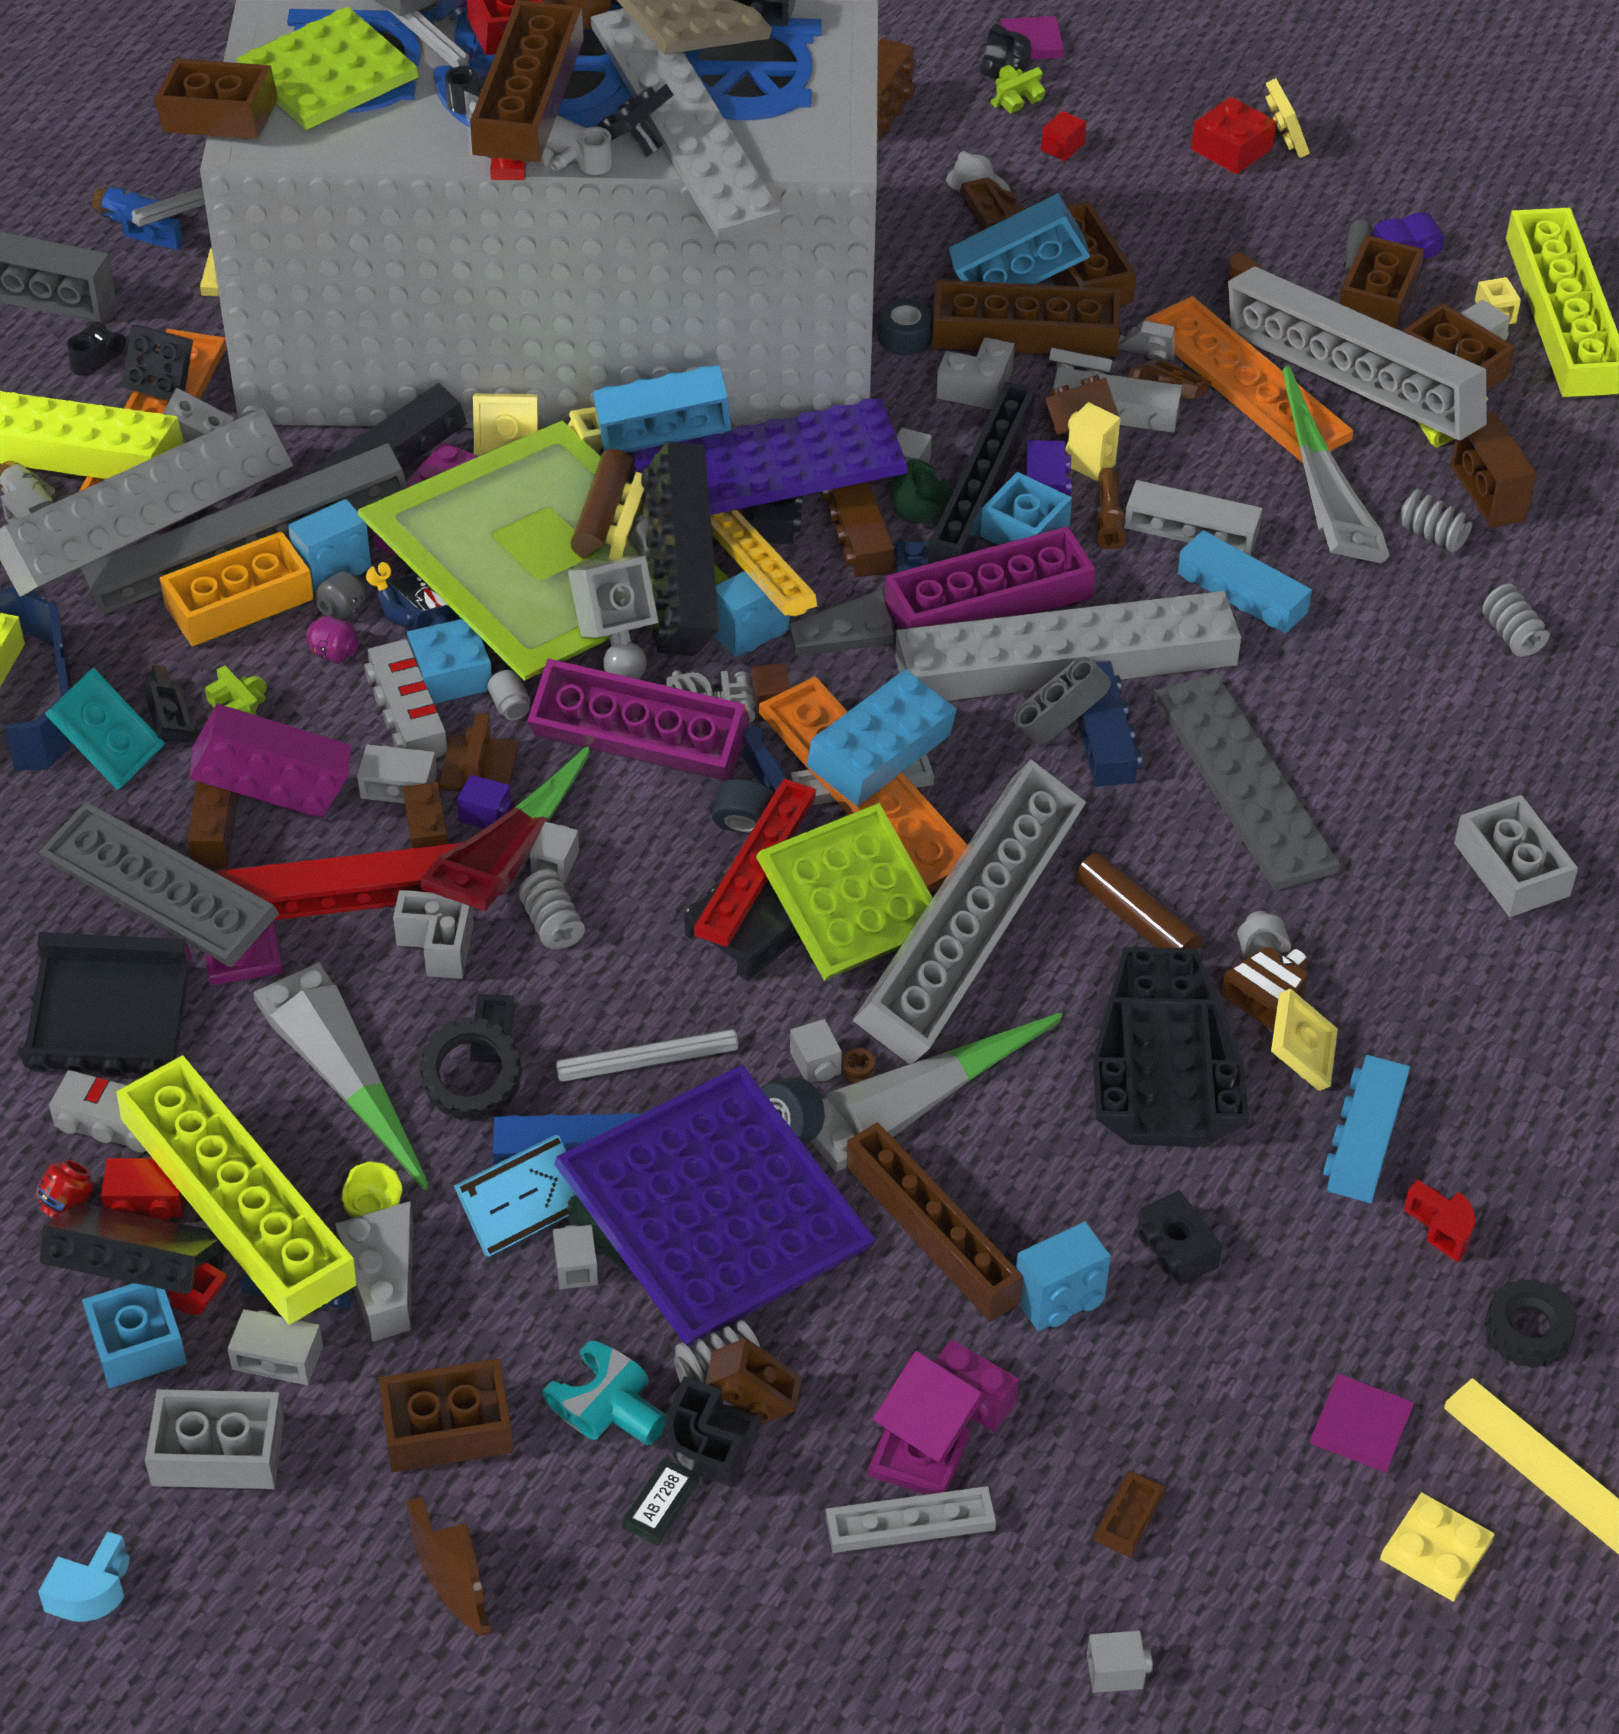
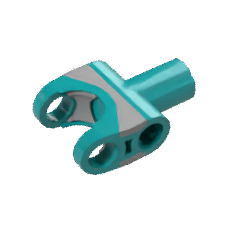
[542,1341,667,1446]

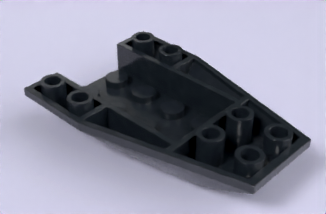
[1093,947,1249,1147]

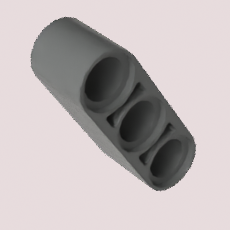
[1014,657,1111,745]

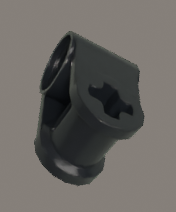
[67,321,126,376]

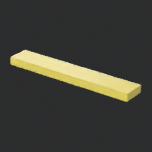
[1444,1378,1619,1554]

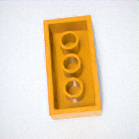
[159,531,314,647]

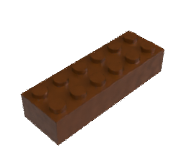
[470,0,583,162]
[932,280,1120,357]

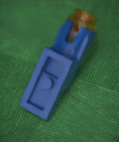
[92,187,183,250]

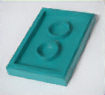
[44,667,165,790]

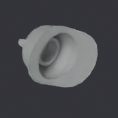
[946,151,1011,193]

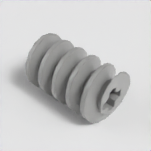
[1399,488,1472,553]
[1482,583,1550,657]
[519,869,585,949]
[674,1320,760,1383]

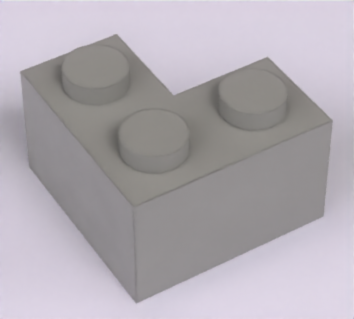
[936,337,1015,410]
[393,890,474,979]

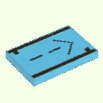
[454,1135,585,1257]

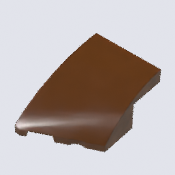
[406,1496,491,1636]

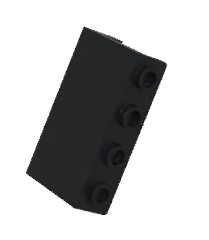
[684,880,800,982]
[39,1202,225,1294]

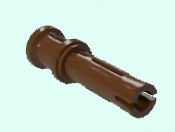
[1096,468,1126,549]

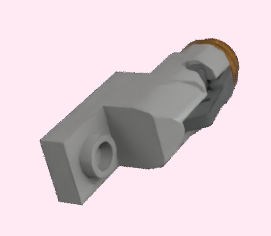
[0,461,56,523]

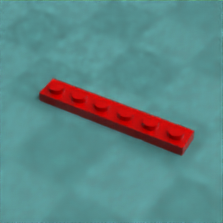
[694,779,816,947]

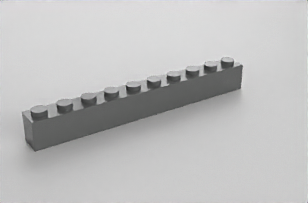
[81,443,408,615]

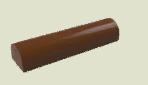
[571,449,632,559]
[1076,852,1203,950]

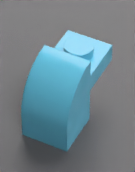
[38,1531,130,1622]

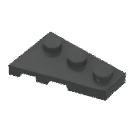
[790,589,894,656]

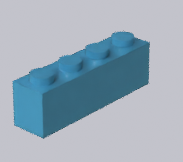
[1177,530,1312,634]
[1323,1055,1410,1203]

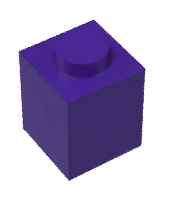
[457,775,514,829]

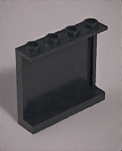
[18,932,192,1076]

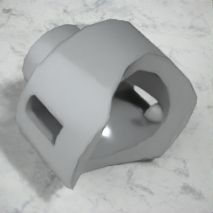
[1237,911,1291,960]

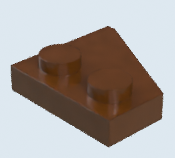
[960,177,1025,230]
[1128,357,1211,399]

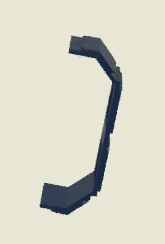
[0,587,72,771]

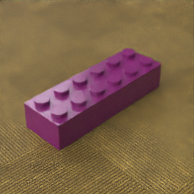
[885,526,1096,630]
[527,659,750,781]

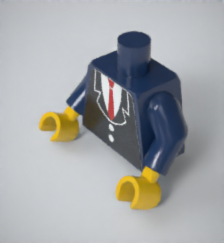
[366,562,459,631]

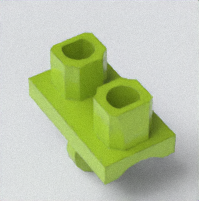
[990,65,1046,114]
[205,665,267,716]

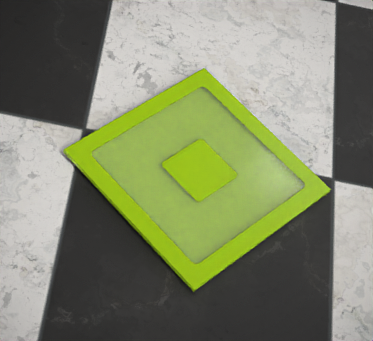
[357,421,728,681]

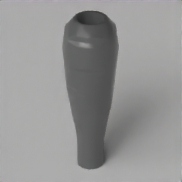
[1344,220,1373,275]

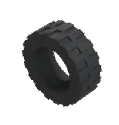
[1484,1278,1577,1368]

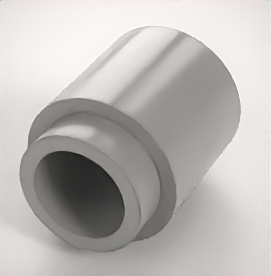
[487,670,530,721]

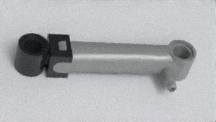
[445,66,612,175]

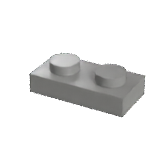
[1049,348,1116,375]

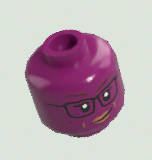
[306,615,359,664]

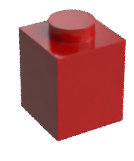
[1041,111,1086,161]

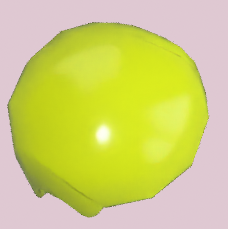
[341,1161,402,1218]

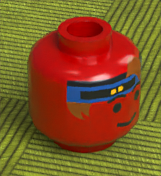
[35,1159,94,1218]

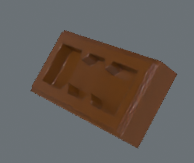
[1093,1470,1166,1558]

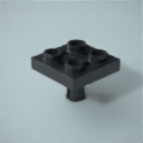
[596,84,674,157]
[122,324,193,400]

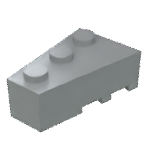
[335,1201,414,1342]

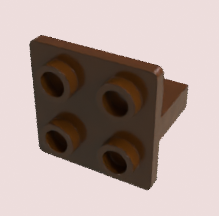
[439,713,519,791]

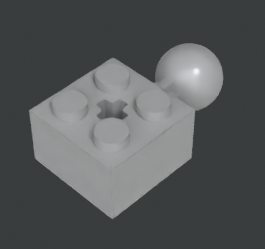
[568,556,659,679]

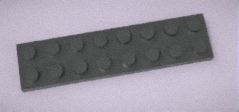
[1154,673,1340,891]
[38,802,279,967]

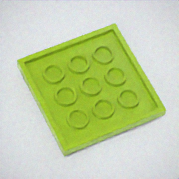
[236,7,419,130]
[756,803,933,981]

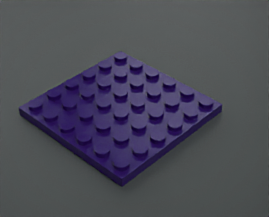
[554,1064,876,1347]

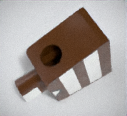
[1221,947,1308,1032]

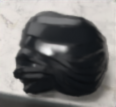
[980,24,1032,78]

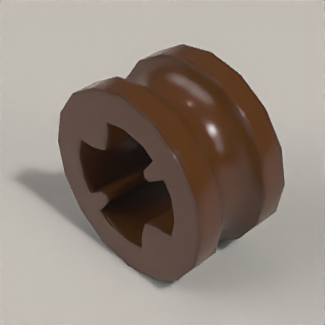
[842,1048,875,1084]

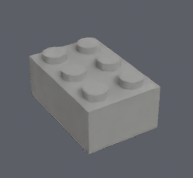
[1454,795,1578,918]
[145,1389,284,1489]

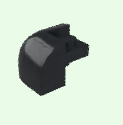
[665,1376,762,1488]

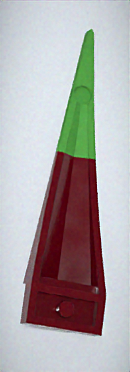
[421,746,590,911]

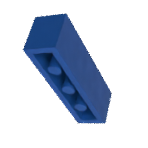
[493,1113,641,1165]

